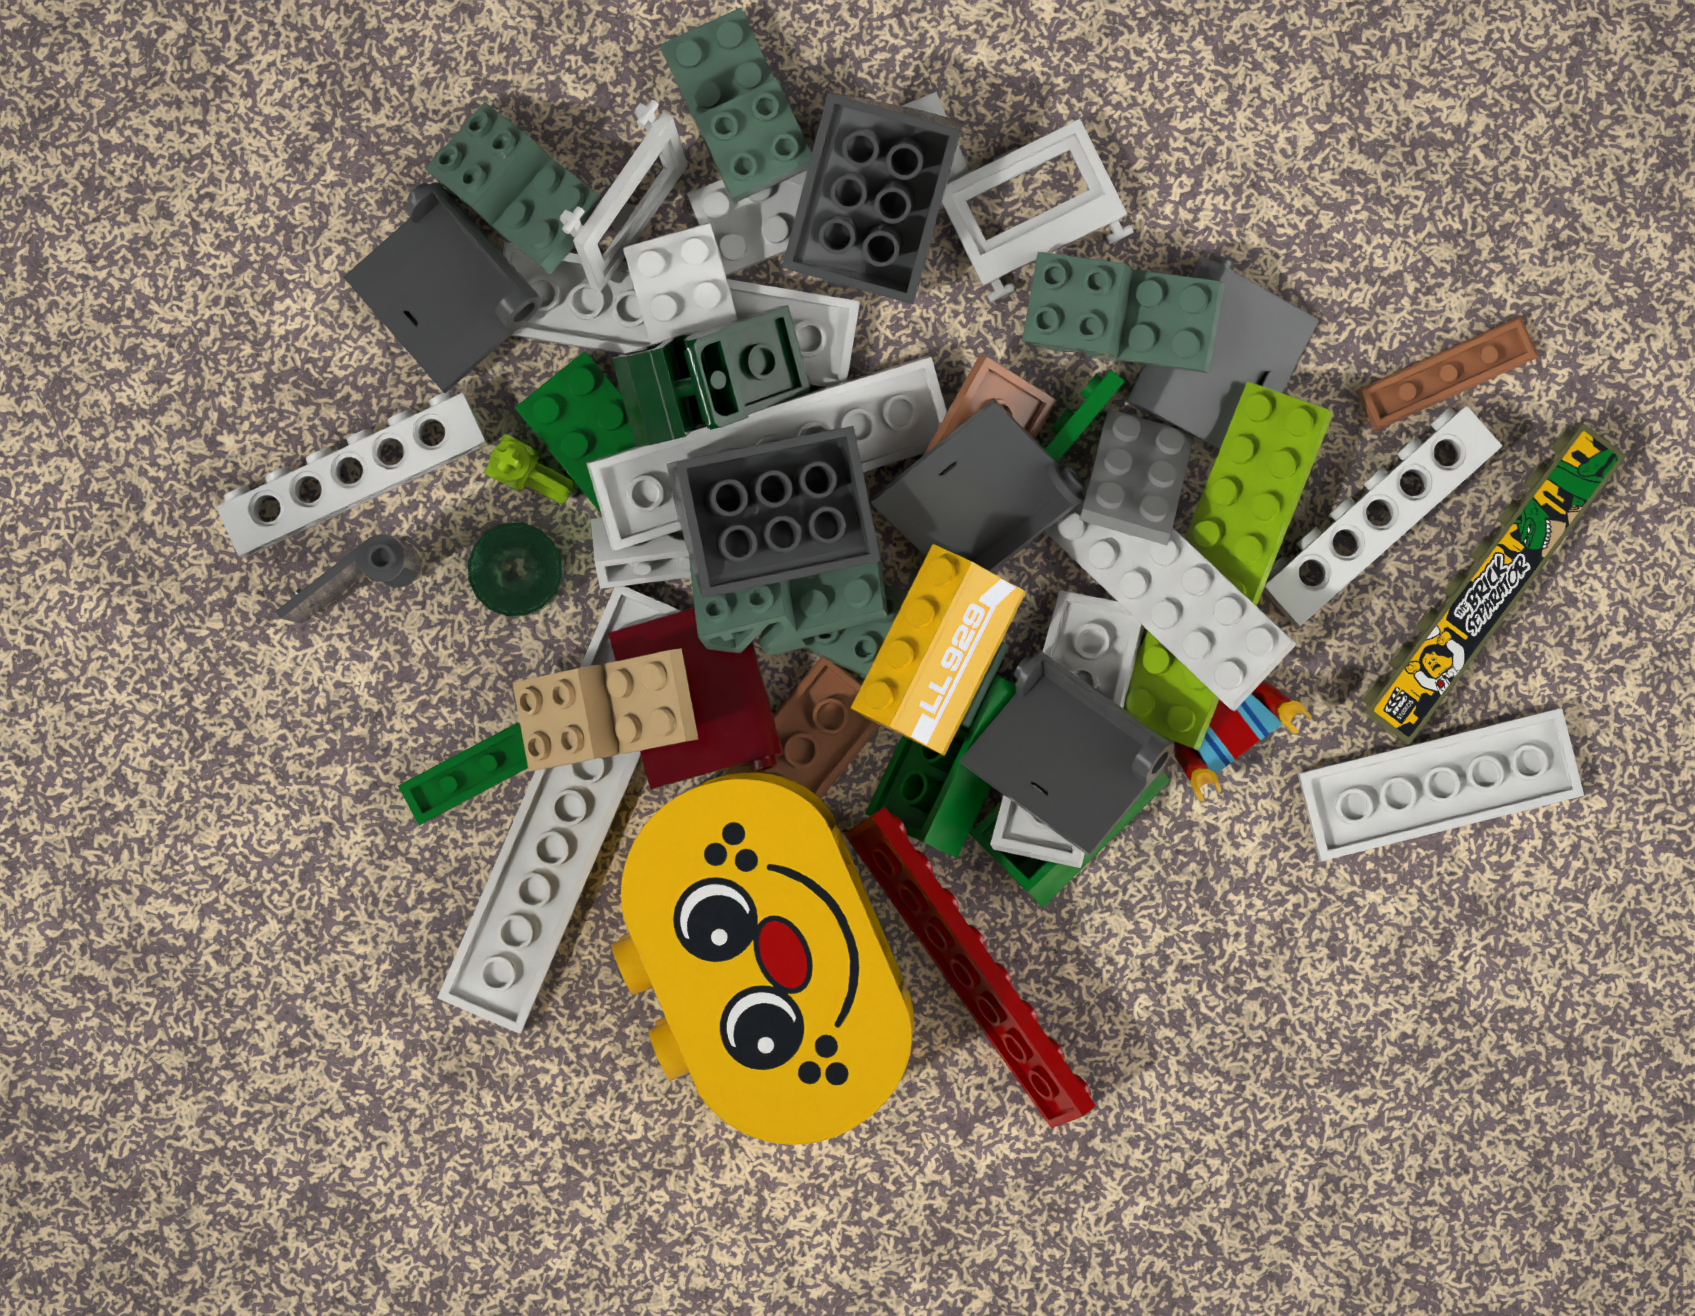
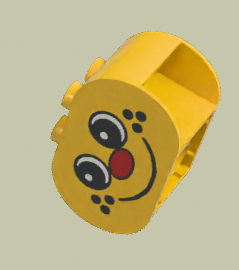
[611,772,914,1145]

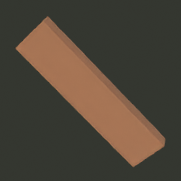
[1356,316,1539,432]

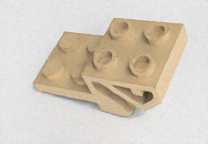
[512,648,698,772]

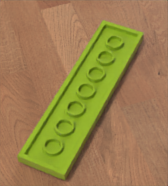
[1123,381,1333,751]

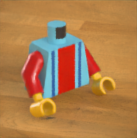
[1173,681,1311,801]

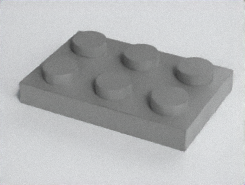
[1079,409,1194,545]

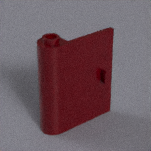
[608,608,784,790]

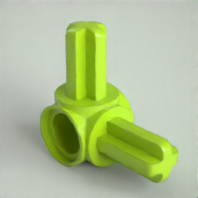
[483,433,574,504]

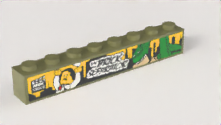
[1361,423,1626,745]

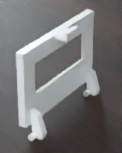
[560,100,688,292]
[942,119,1134,302]

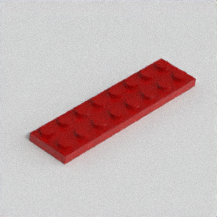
[844,807,1096,1128]

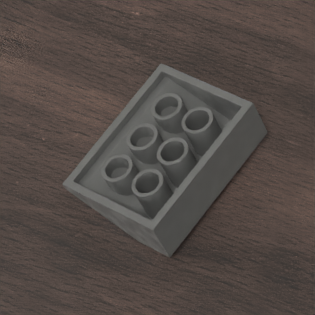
[782,92,964,304]
[666,426,881,598]

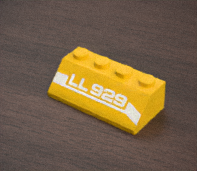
[851,544,1026,756]

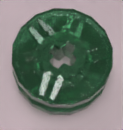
[468,522,563,617]

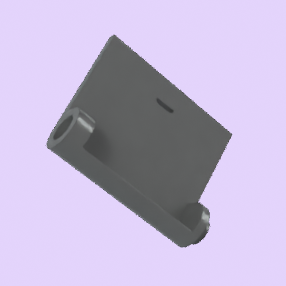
[343,182,542,393]
[1126,253,1319,450]
[870,398,1085,573]
[275,535,421,624]
[960,652,1174,857]

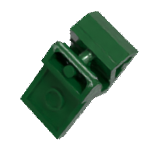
[612,305,811,446]

